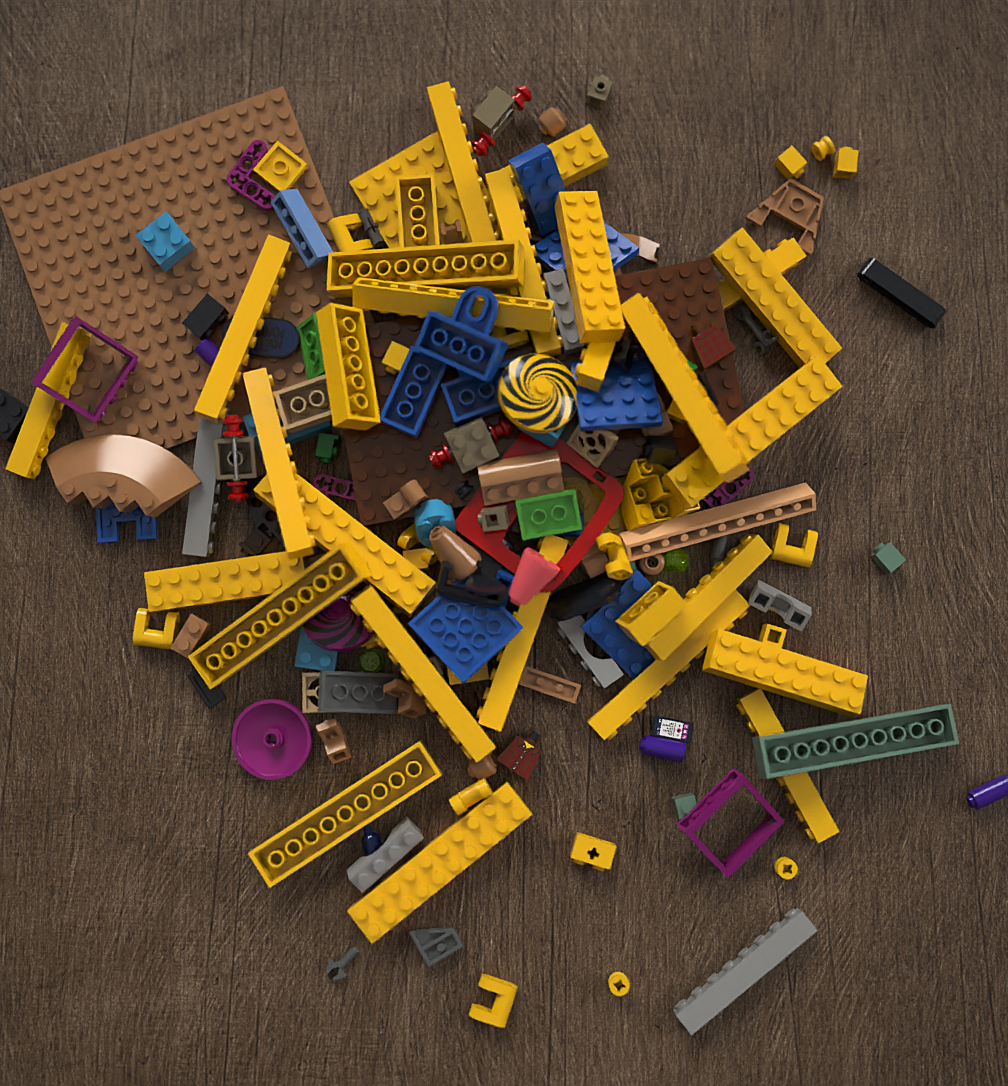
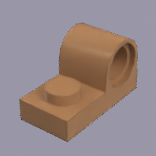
[383,479,428,520]

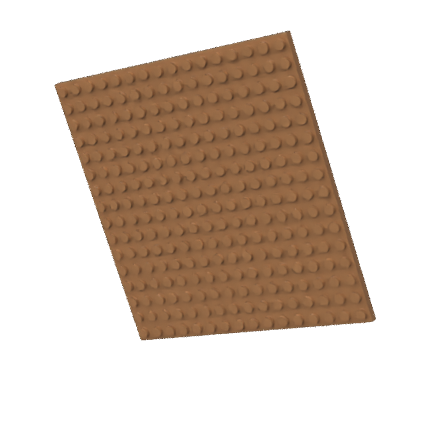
[0,86,374,450]

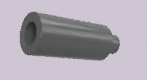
[710,534,730,566]

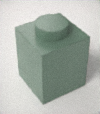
[870,542,906,574]
[672,793,697,819]

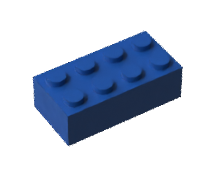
[508,143,566,236]
[380,346,450,439]

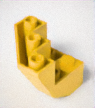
[621,458,700,531]

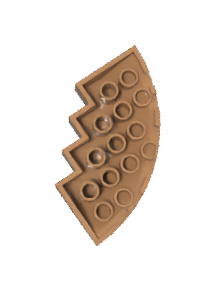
[46,434,202,517]

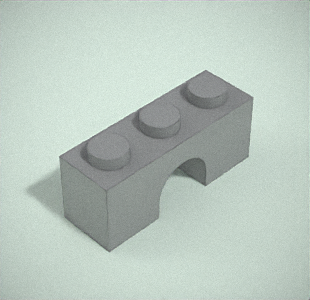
[748,580,812,632]

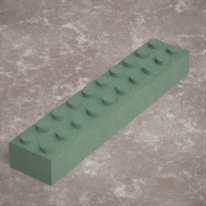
[752,704,959,779]

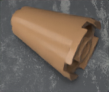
[429,526,481,582]

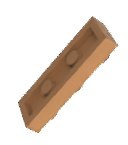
[519,666,581,704]

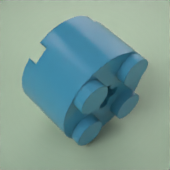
[414,499,456,546]

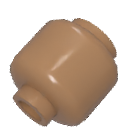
[538,107,567,137]
[638,553,665,576]
[467,752,498,780]

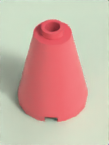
[508,548,560,606]

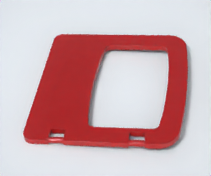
[455,431,624,593]

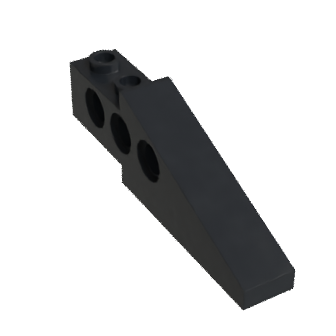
[242,474,286,551]

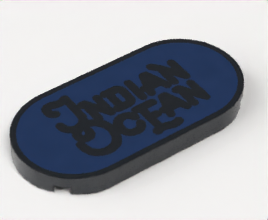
[222,316,300,359]

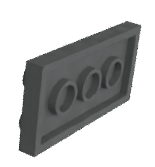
[318,670,398,714]

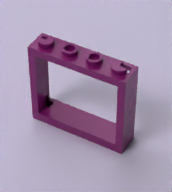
[30,316,139,423]
[676,768,785,878]

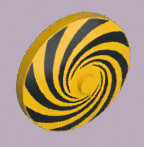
[498,354,578,433]

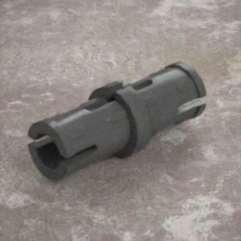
[358,208,385,248]

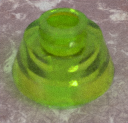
[664,547,689,572]
[358,648,385,673]

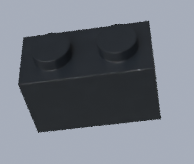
[182,294,229,341]

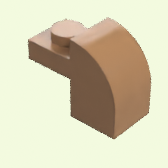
[383,679,426,719]
[316,718,352,764]

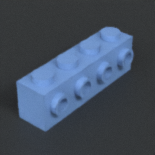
[270,189,333,268]

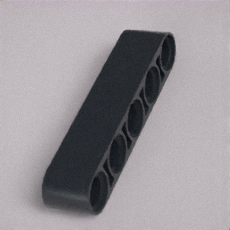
[857,258,946,329]

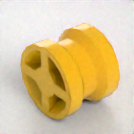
[811,136,835,161]
[774,857,798,879]
[608,972,630,996]

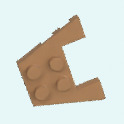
[745,178,824,257]

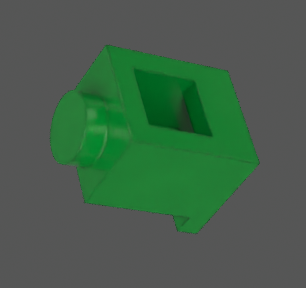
[315,433,341,464]

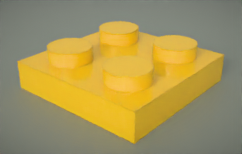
[253,140,308,192]

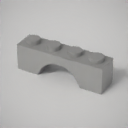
[543,269,585,356]
[556,615,624,689]
[346,816,424,893]

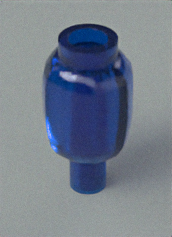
[361,824,382,856]

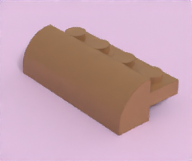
[477,449,564,506]

